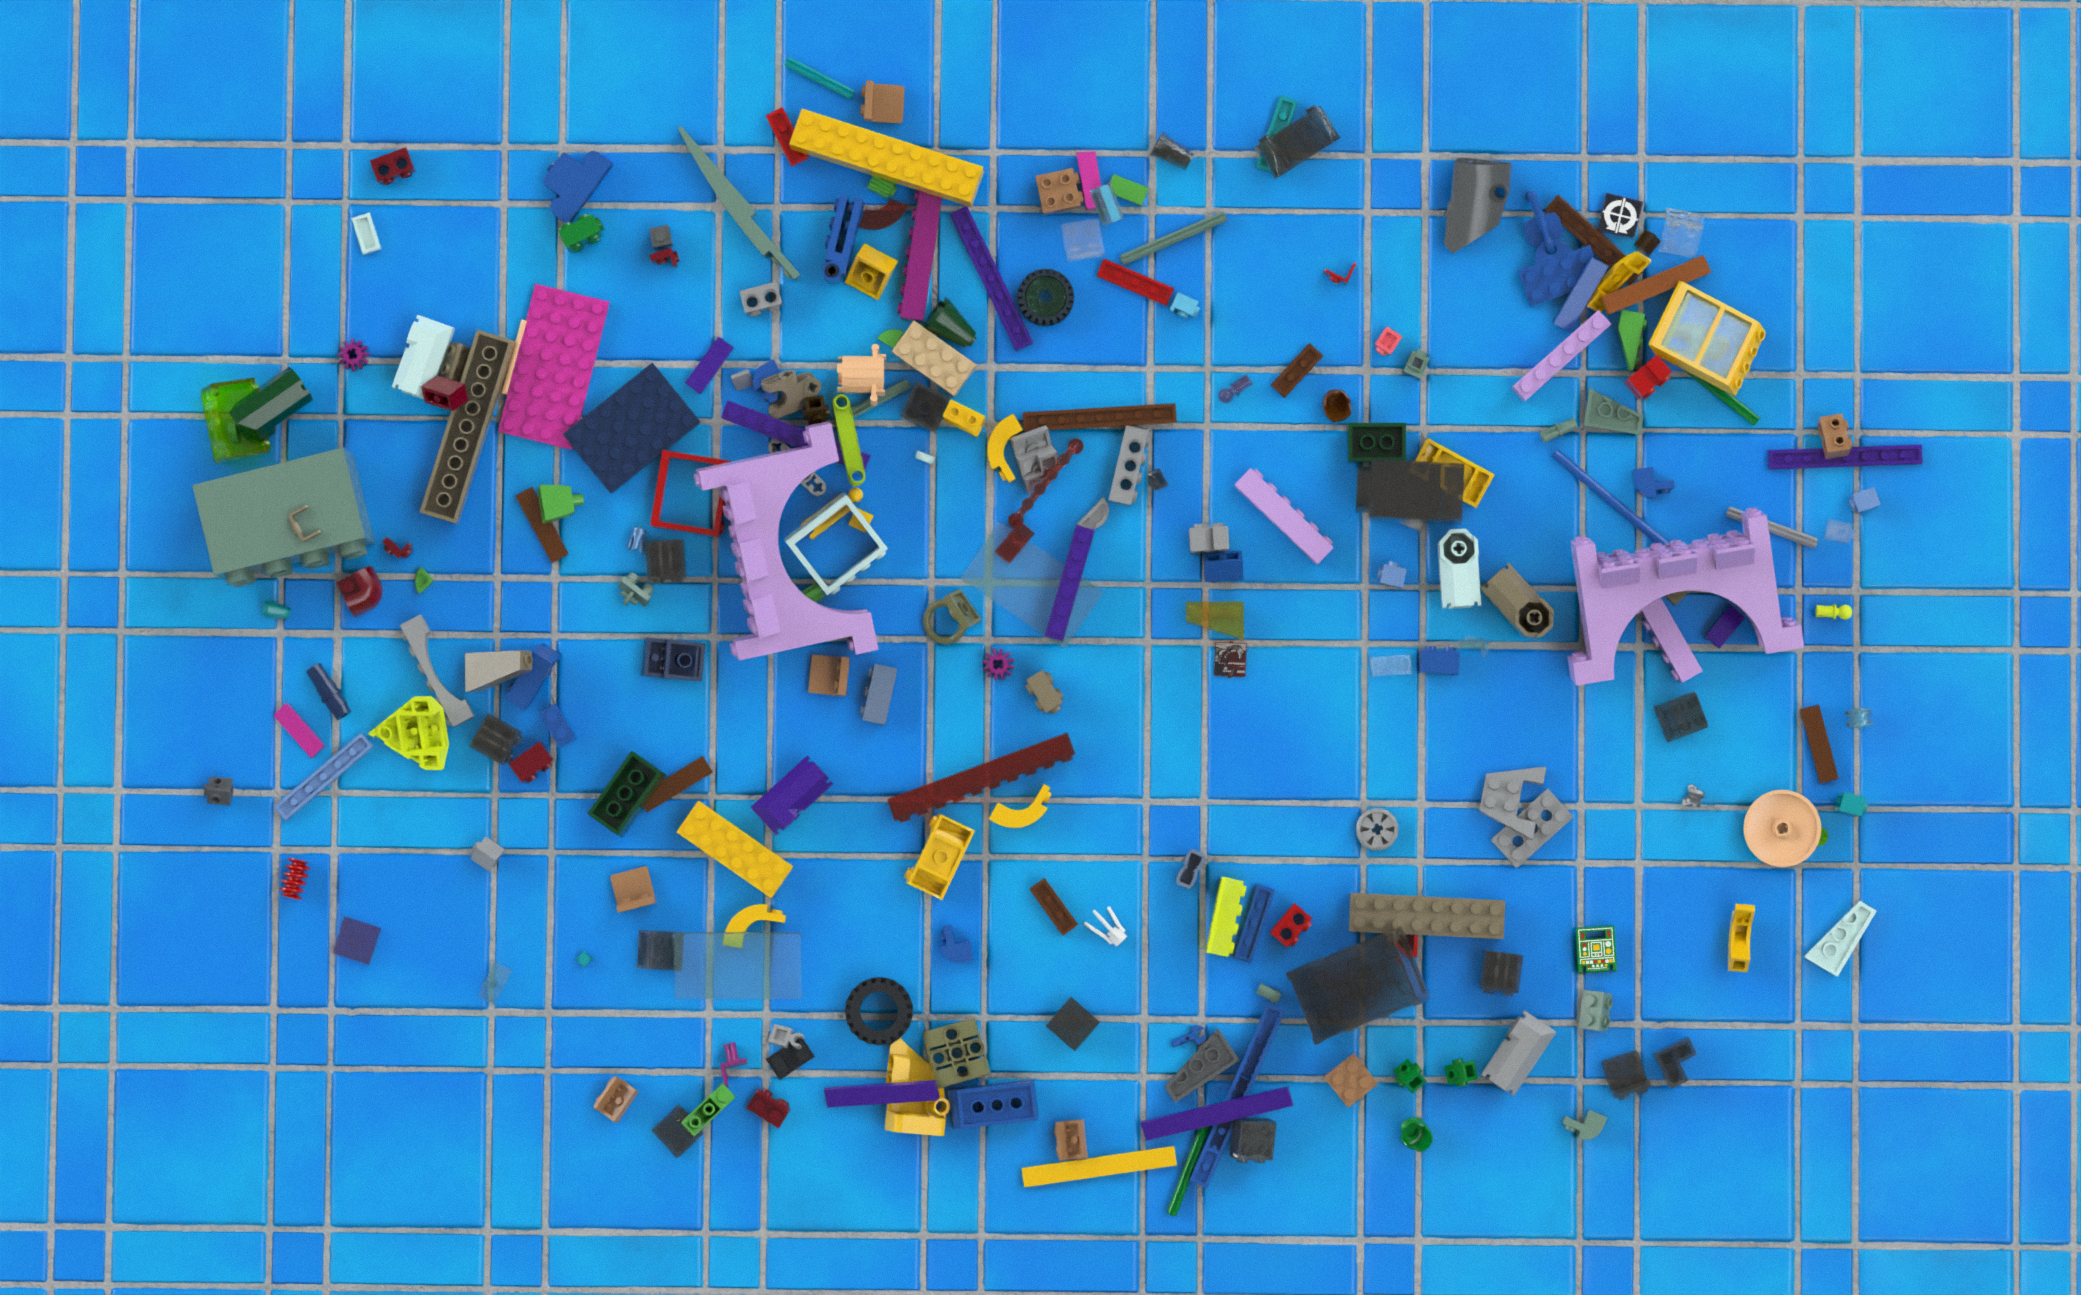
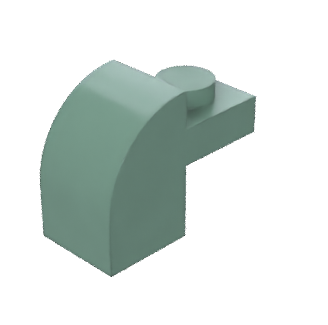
[1561,1109,1607,1140]

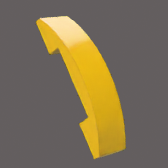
[1586,251,1652,312]

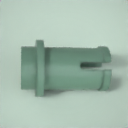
[1256,983,1282,1004]

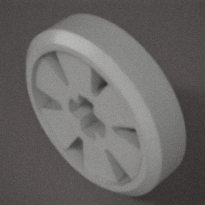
[1356,808,1398,851]

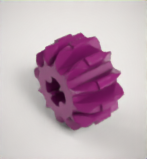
[337,339,370,372]
[982,648,1015,681]

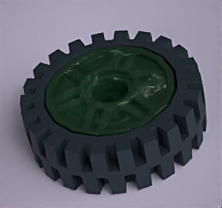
[1017,269,1074,326]

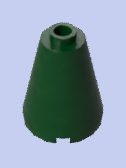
[923,297,977,348]

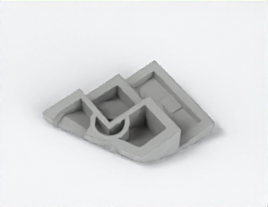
[1010,425,1060,494]

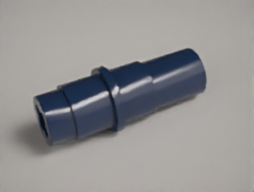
[306,663,351,720]

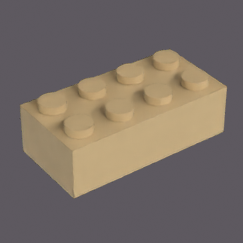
[891,321,976,398]

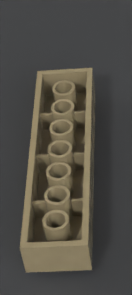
[1348,893,1505,939]

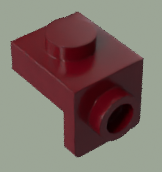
[382,537,414,560]

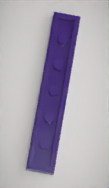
[824,1080,939,1108]

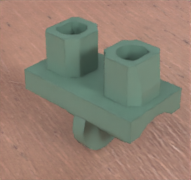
[618,572,654,607]

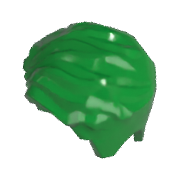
[1400,1117,1433,1152]

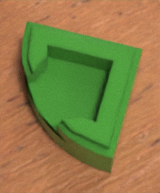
[877,329,904,349]
[228,422,240,444]
[415,567,434,594]

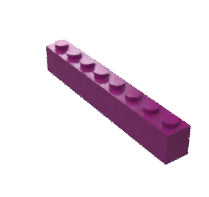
[897,190,942,322]

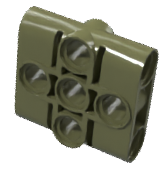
[922,1018,991,1089]

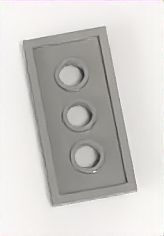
[1491,788,1573,868]

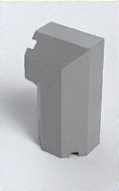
[1481,1010,1556,1096]

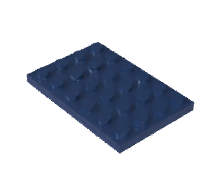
[563,362,701,494]

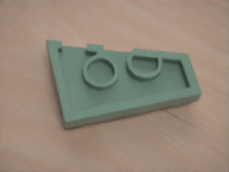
[1583,388,1643,435]

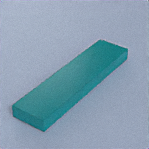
[1255,95,1298,174]

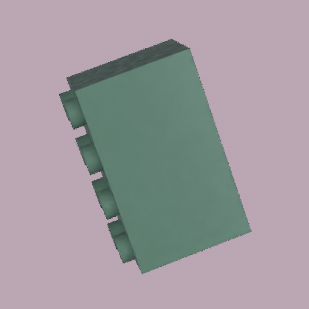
[192,448,375,588]

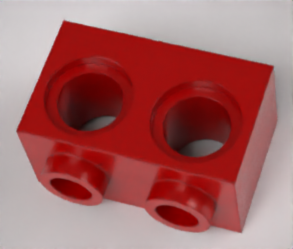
[1269,903,1312,947]

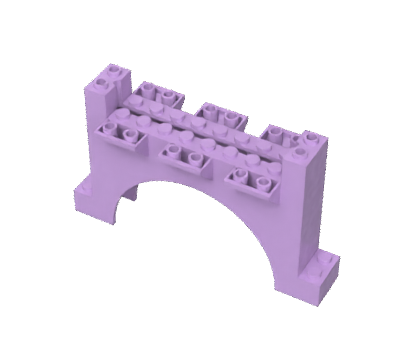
[694,422,879,661]
[1567,507,1804,686]

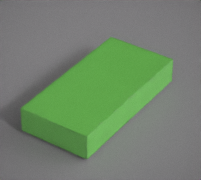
[1109,174,1149,206]

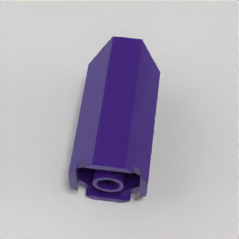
[751,755,834,836]

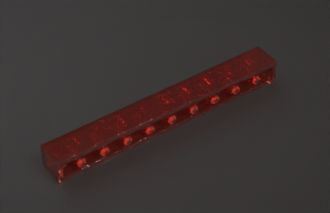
[887,733,1075,823]

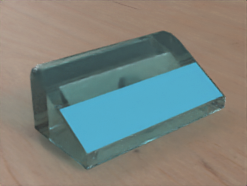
[1090,183,1124,226]

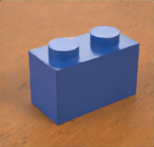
[1203,550,1243,583]
[1419,646,1460,675]
[539,704,577,747]

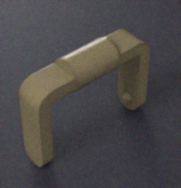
[289,505,322,541]

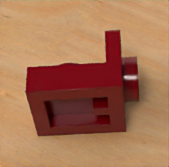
[649,247,680,268]

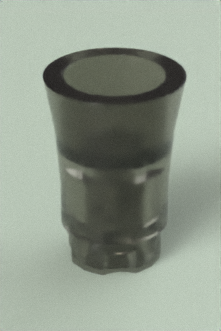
[1150,132,1194,170]

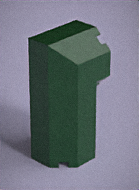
[229,367,313,442]

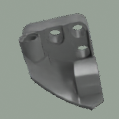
[1444,157,1512,254]

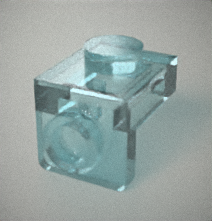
[1459,635,1489,658]

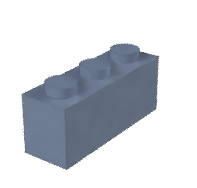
[860,664,898,726]

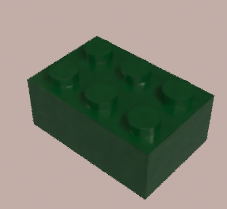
[1347,423,1406,463]

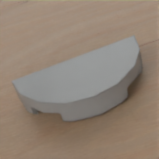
[1076,497,1109,530]

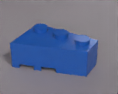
[505,643,562,711]

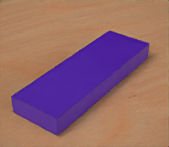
[685,336,734,394]

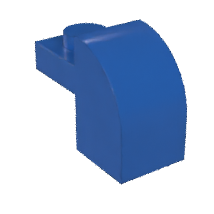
[753,359,780,404]
[1632,467,1675,499]
[940,925,974,962]

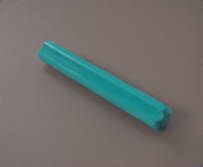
[784,57,854,99]

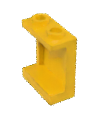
[943,400,986,437]

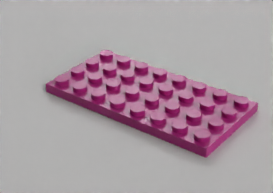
[498,284,610,450]

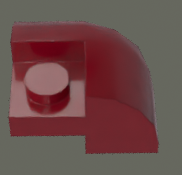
[336,566,383,617]

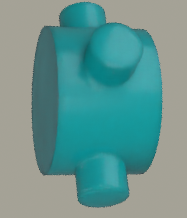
[576,951,593,968]

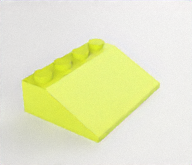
[1205,877,1246,957]

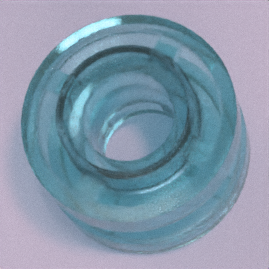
[1845,707,1873,728]

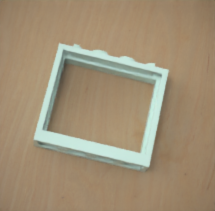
[784,492,888,595]

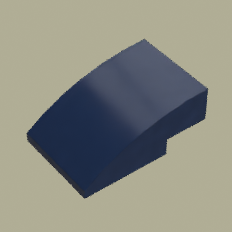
[641,637,705,681]

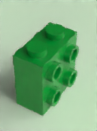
[558,213,605,253]

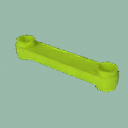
[832,394,866,486]

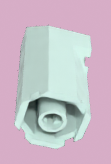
[392,315,455,399]
[1437,529,1481,609]

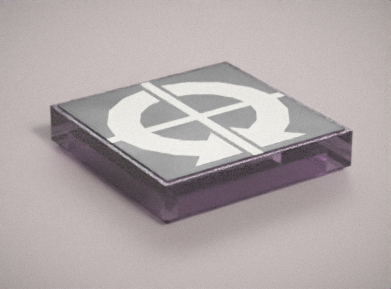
[1597,193,1643,239]

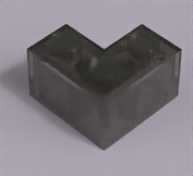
[1651,1037,1697,1089]

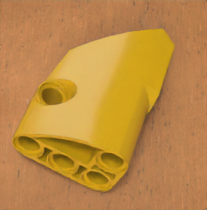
[884,1038,950,1136]

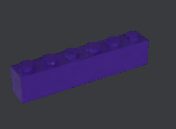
[1045,525,1095,642]

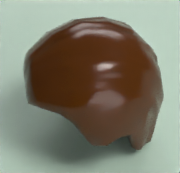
[1322,389,1352,422]

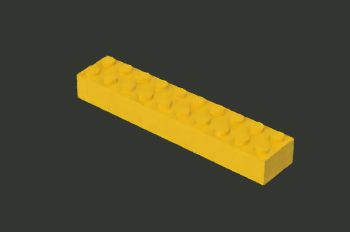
[789,109,984,208]

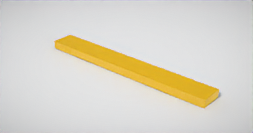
[1022,1146,1177,1187]

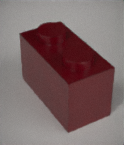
[421,375,468,411]
[509,741,555,783]

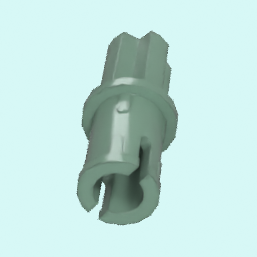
[1540,418,1578,442]

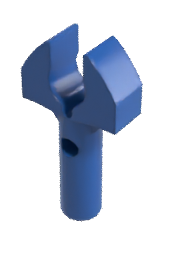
[1171,1025,1207,1047]

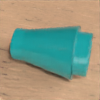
[262,600,291,619]

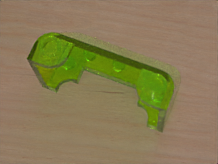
[201,377,271,464]

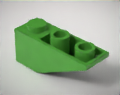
[1617,309,1647,372]
[681,1083,735,1136]

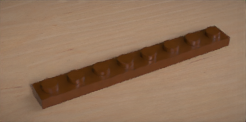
[1023,403,1177,432]

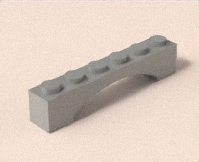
[400,614,476,728]

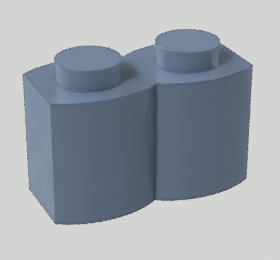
[1176,849,1205,889]

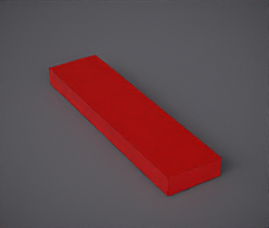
[1096,259,1174,306]

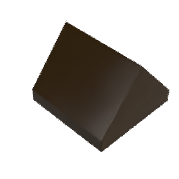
[1634,230,1661,257]

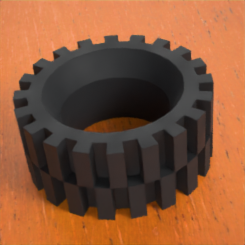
[845,977,913,1045]

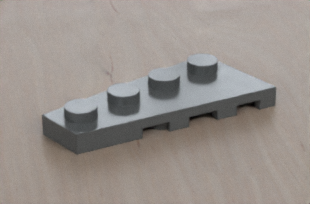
[1164,1028,1239,1103]

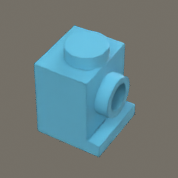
[1169,292,1200,318]

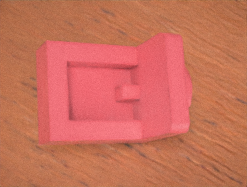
[1374,326,1403,357]

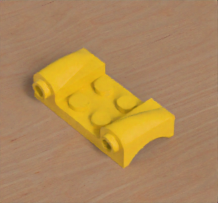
[904,813,975,900]

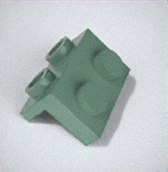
[1578,990,1613,1032]

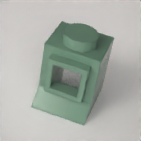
[1402,349,1430,381]

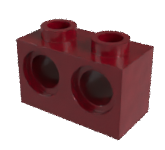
[370,147,416,186]

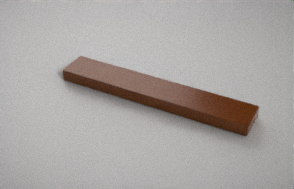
[1600,255,1711,316]

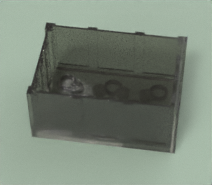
[1286,926,1430,1045]

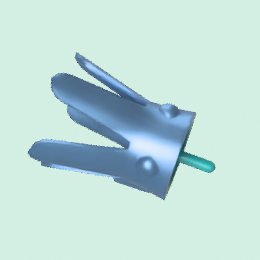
[625,523,647,553]

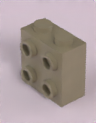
[1025,670,1064,715]

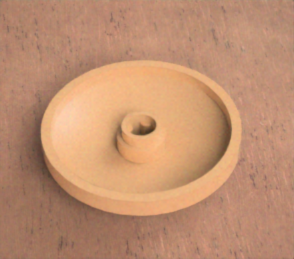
[1743,790,1821,867]

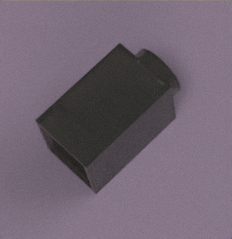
[1356,459,1465,525]

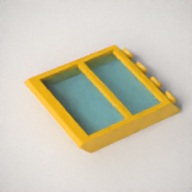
[1648,281,1766,396]

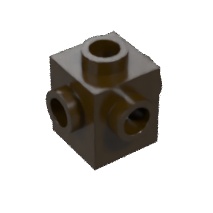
[802,395,830,426]

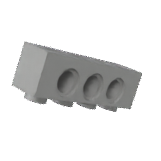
[1108,425,1151,507]

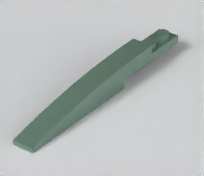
[678,126,801,281]

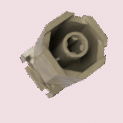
[1480,563,1554,639]

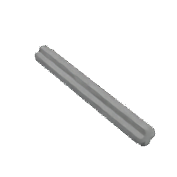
[1726,507,1818,548]

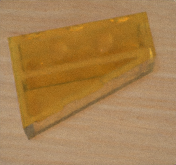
[1185,601,1244,641]

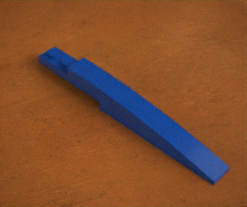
[1189,1003,1285,1188]

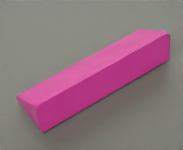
[1076,151,1105,211]
[273,702,326,759]

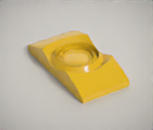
[1409,438,1495,508]

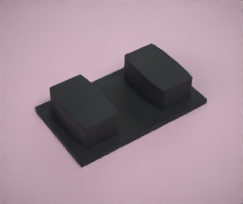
[766,1039,815,1080]

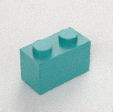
[1834,792,1868,817]

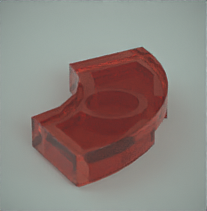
[859,199,908,230]

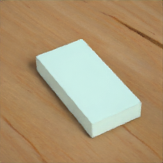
[351,212,382,255]

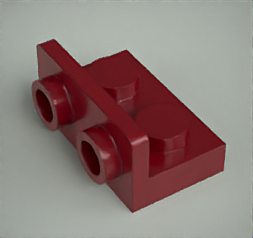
[746,1087,791,1129]

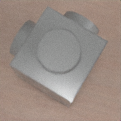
[471,837,505,872]

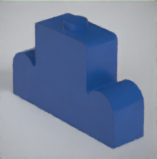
[543,151,613,223]

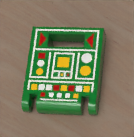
[1575,925,1617,974]

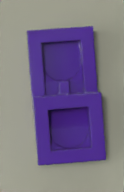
[1704,605,1745,648]

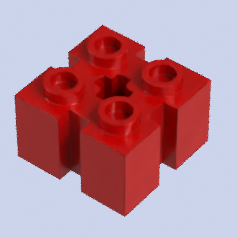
[1624,354,1672,400]

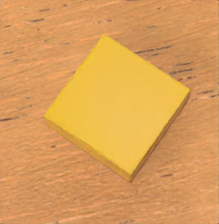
[848,507,874,533]

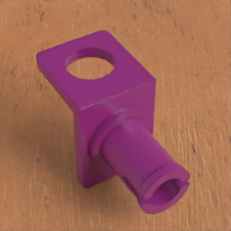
[720,1042,748,1088]

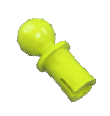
[1815,604,1853,620]

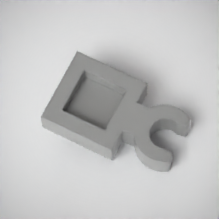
[768,1024,805,1049]

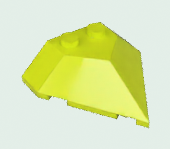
[368,696,449,770]

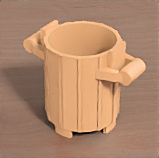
[837,344,886,406]

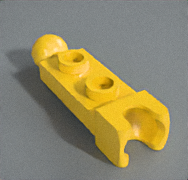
[800,487,863,540]

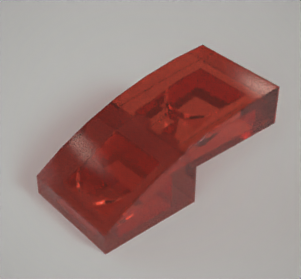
[995,521,1035,564]

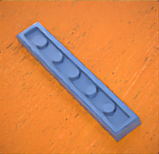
[273,732,374,821]

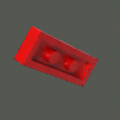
[766,107,809,167]

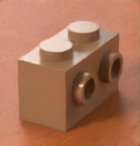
[1817,413,1853,459]

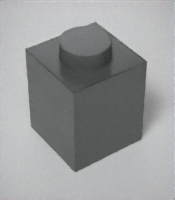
[649,225,673,250]

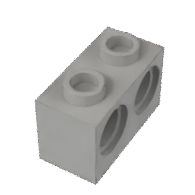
[739,282,783,317]

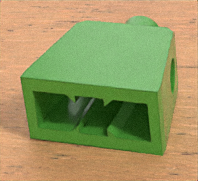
[537,485,584,524]

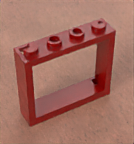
[650,450,731,538]

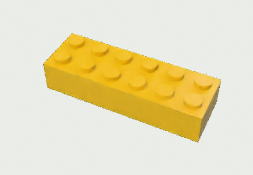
[677,801,794,898]

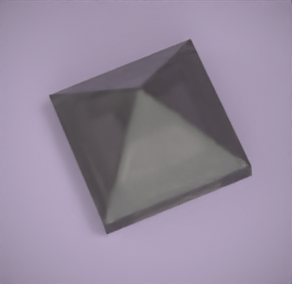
[1147,468,1168,491]

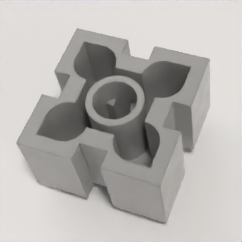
[1188,523,1229,554]

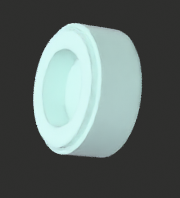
[915,451,935,464]

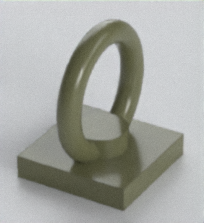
[923,589,982,645]

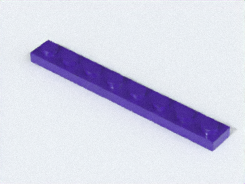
[721,400,871,471]

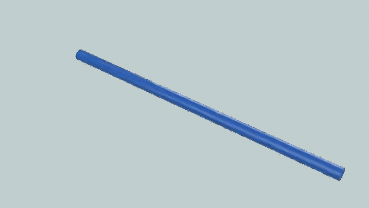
[1551,449,1745,615]

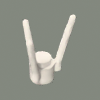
[1084,907,1127,946]

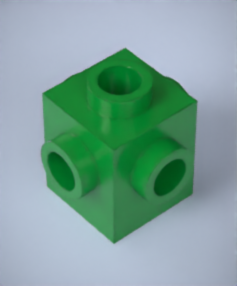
[1445,1058,1478,1087]
[1393,1059,1427,1094]

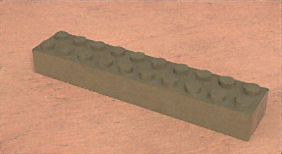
[420,330,515,525]

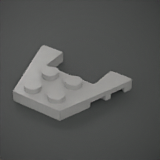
[1479,767,1546,840]

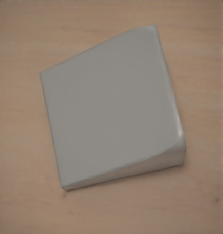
[731,369,753,391]

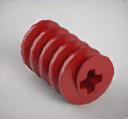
[279,857,311,900]

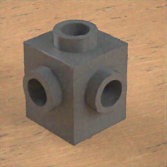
[204,776,234,806]

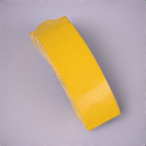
[988,414,1023,484]
[989,784,1052,828]
[723,904,787,948]
[1728,904,1755,972]

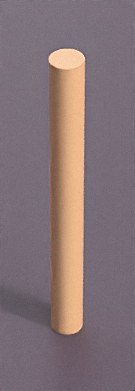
[501,319,527,395]

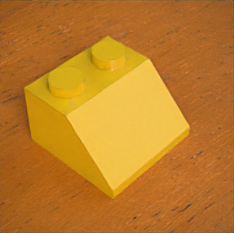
[845,243,898,300]

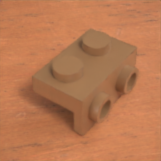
[593,1076,639,1123]
[1054,1119,1088,1161]

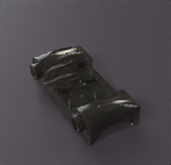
[1254,105,1340,180]

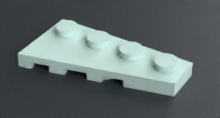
[1804,901,1876,977]

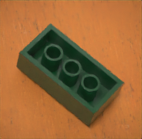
[587,751,666,837]

